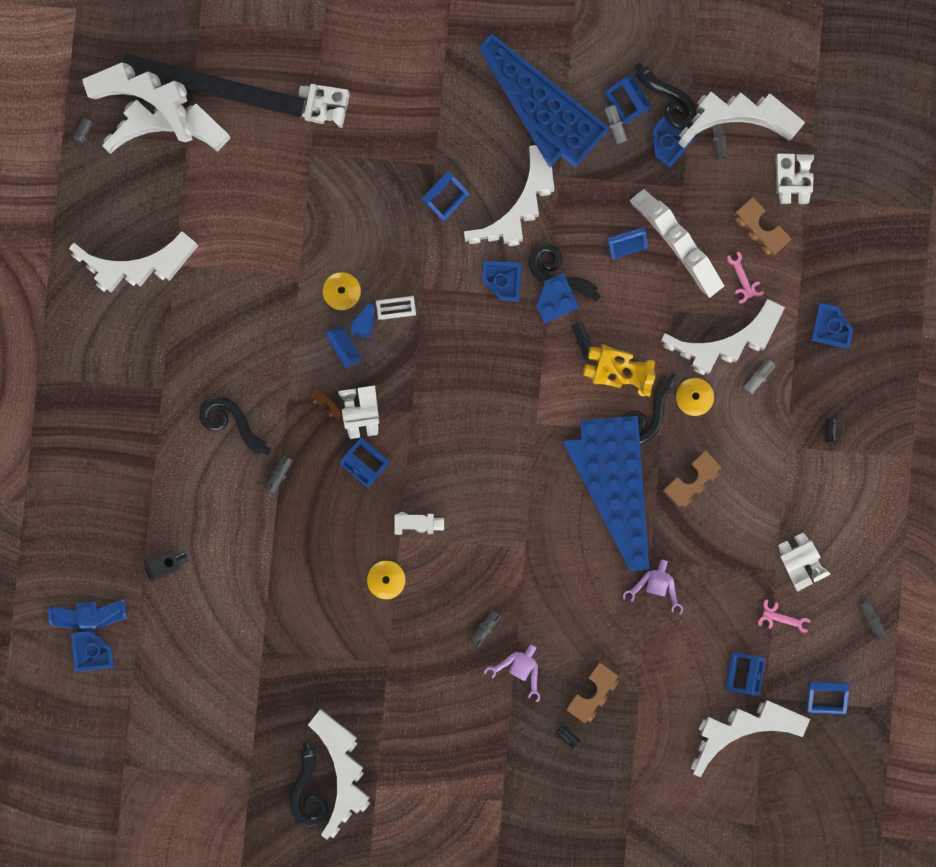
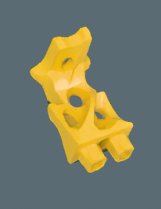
[583,344,655,397]

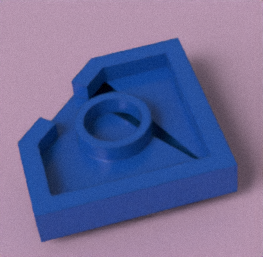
[653,116,694,169]
[482,261,521,302]
[537,273,579,324]
[811,303,853,349]
[71,631,114,672]

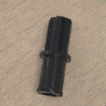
[571,322,591,360]

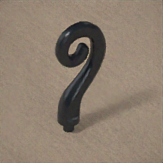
[635,63,697,129]
[528,244,601,302]
[623,372,679,444]
[199,397,271,455]
[290,742,328,827]

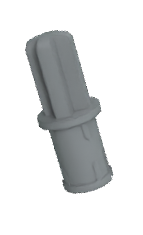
[605,105,628,144]
[743,359,775,395]

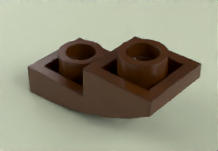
[309,388,343,420]

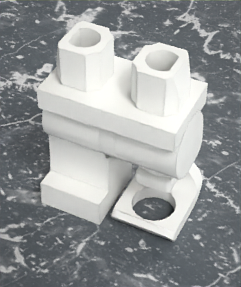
[299,84,350,128]
[775,154,814,204]
[338,386,380,439]
[394,512,444,535]
[778,532,830,592]

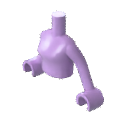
[623,560,683,615]
[484,644,540,702]

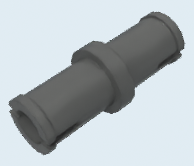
[711,124,729,160]
[264,455,293,495]
[859,601,888,640]
[469,610,502,648]

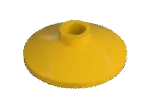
[323,272,361,310]
[676,378,714,416]
[367,561,405,599]

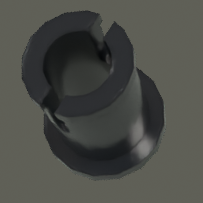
[824,419,839,442]
[556,725,581,749]

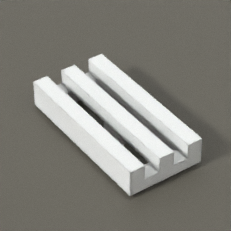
[376,296,416,320]

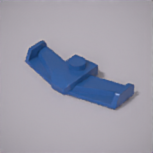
[48,599,127,632]

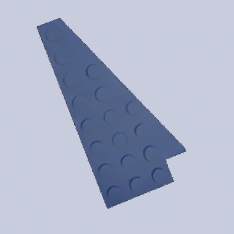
[479,34,610,168]
[564,416,650,571]

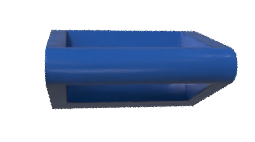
[604,76,652,125]
[422,172,470,222]
[606,227,648,260]
[350,304,375,339]
[325,326,362,369]
[339,437,391,488]
[725,652,766,696]
[807,682,849,714]

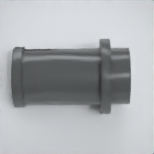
[73,118,93,144]

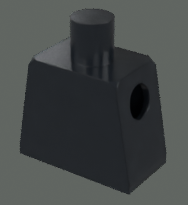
[143,551,189,583]

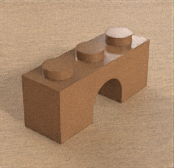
[735,197,792,257]
[663,451,721,508]
[566,662,619,723]

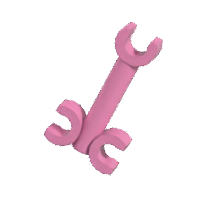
[727,252,764,304]
[758,600,811,633]

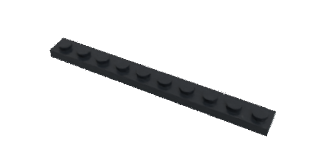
[122,53,306,119]

